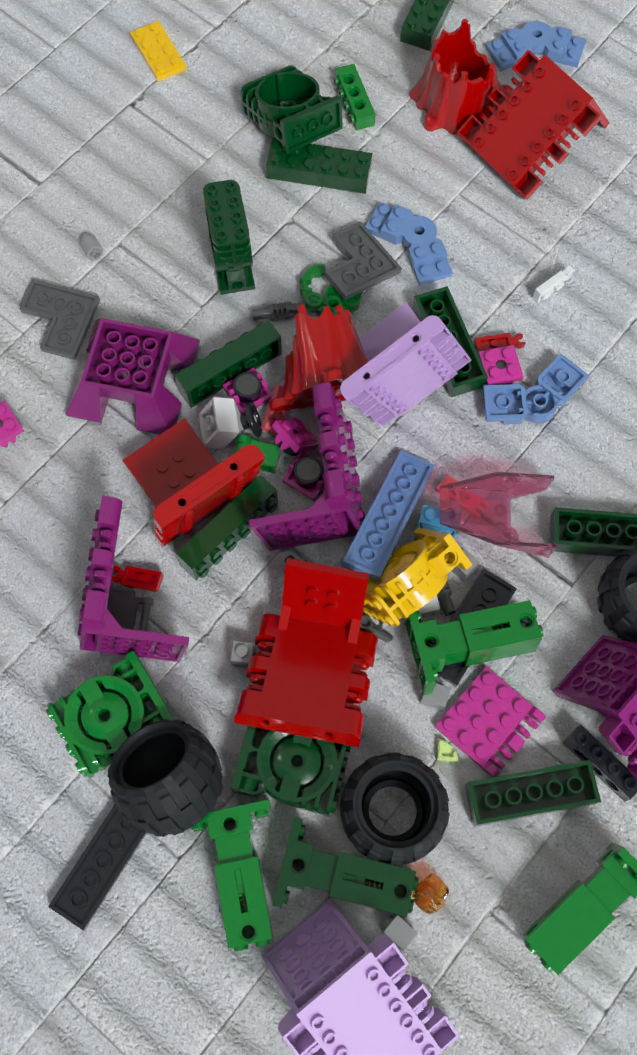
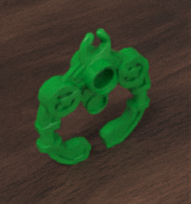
[299,264,363,315]

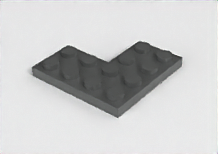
[324,221,402,300]
[20,279,100,360]

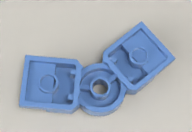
[485,21,587,71]
[365,202,453,285]
[483,353,589,424]

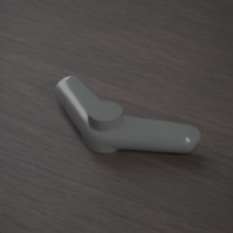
[360,611,393,642]

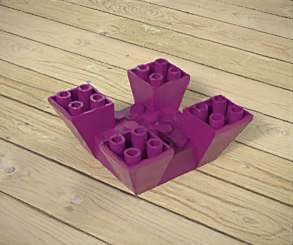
[65,318,200,435]

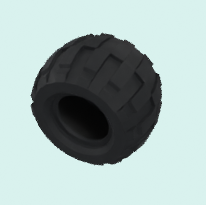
[597,547,637,644]
[107,719,223,837]
[340,752,450,865]

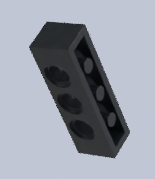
[562,724,637,802]

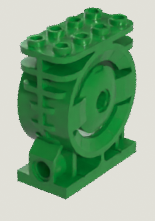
[46,651,174,778]

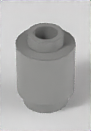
[80,233,103,260]

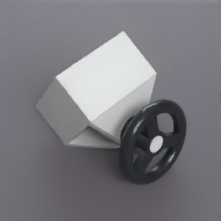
[198,397,262,449]

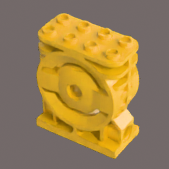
[363,528,472,627]

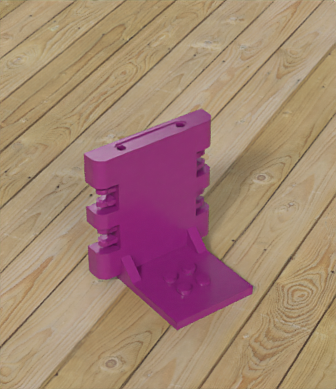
[249,382,365,551]
[77,496,189,662]
[553,635,637,780]

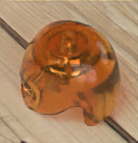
[412,873,449,915]

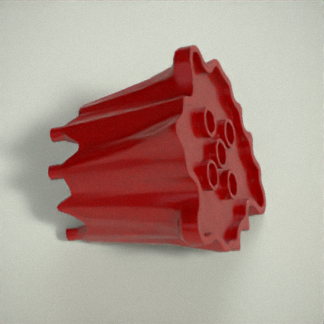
[409,19,513,135]
[269,305,369,411]

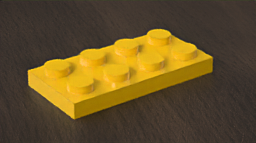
[130,20,187,82]

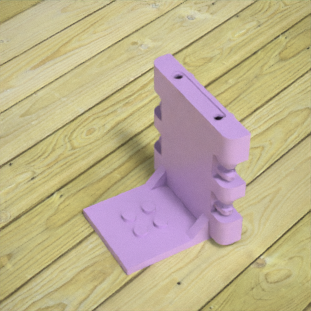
[340,302,471,427]
[261,899,459,1055]

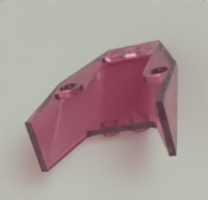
[440,472,557,558]

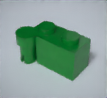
[234,434,281,474]

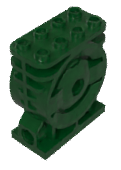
[240,65,343,154]
[203,180,255,295]
[230,726,351,817]

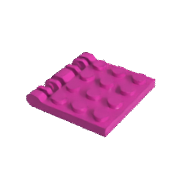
[435,666,546,777]

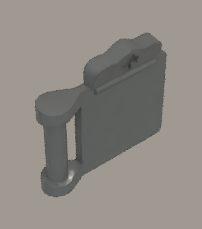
[107,585,154,632]

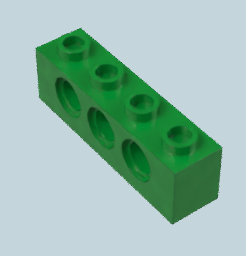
[333,64,376,131]

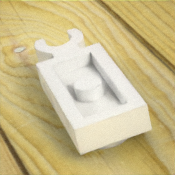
[532,265,575,303]

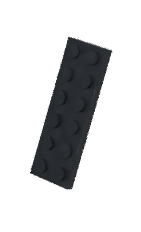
[437,568,517,687]
[48,804,147,931]

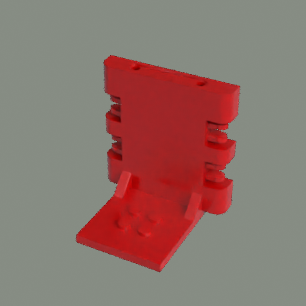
[456,50,610,200]
[122,418,265,548]
[234,558,378,747]

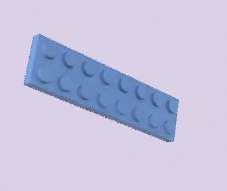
[342,450,435,581]

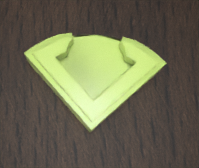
[437,739,458,763]

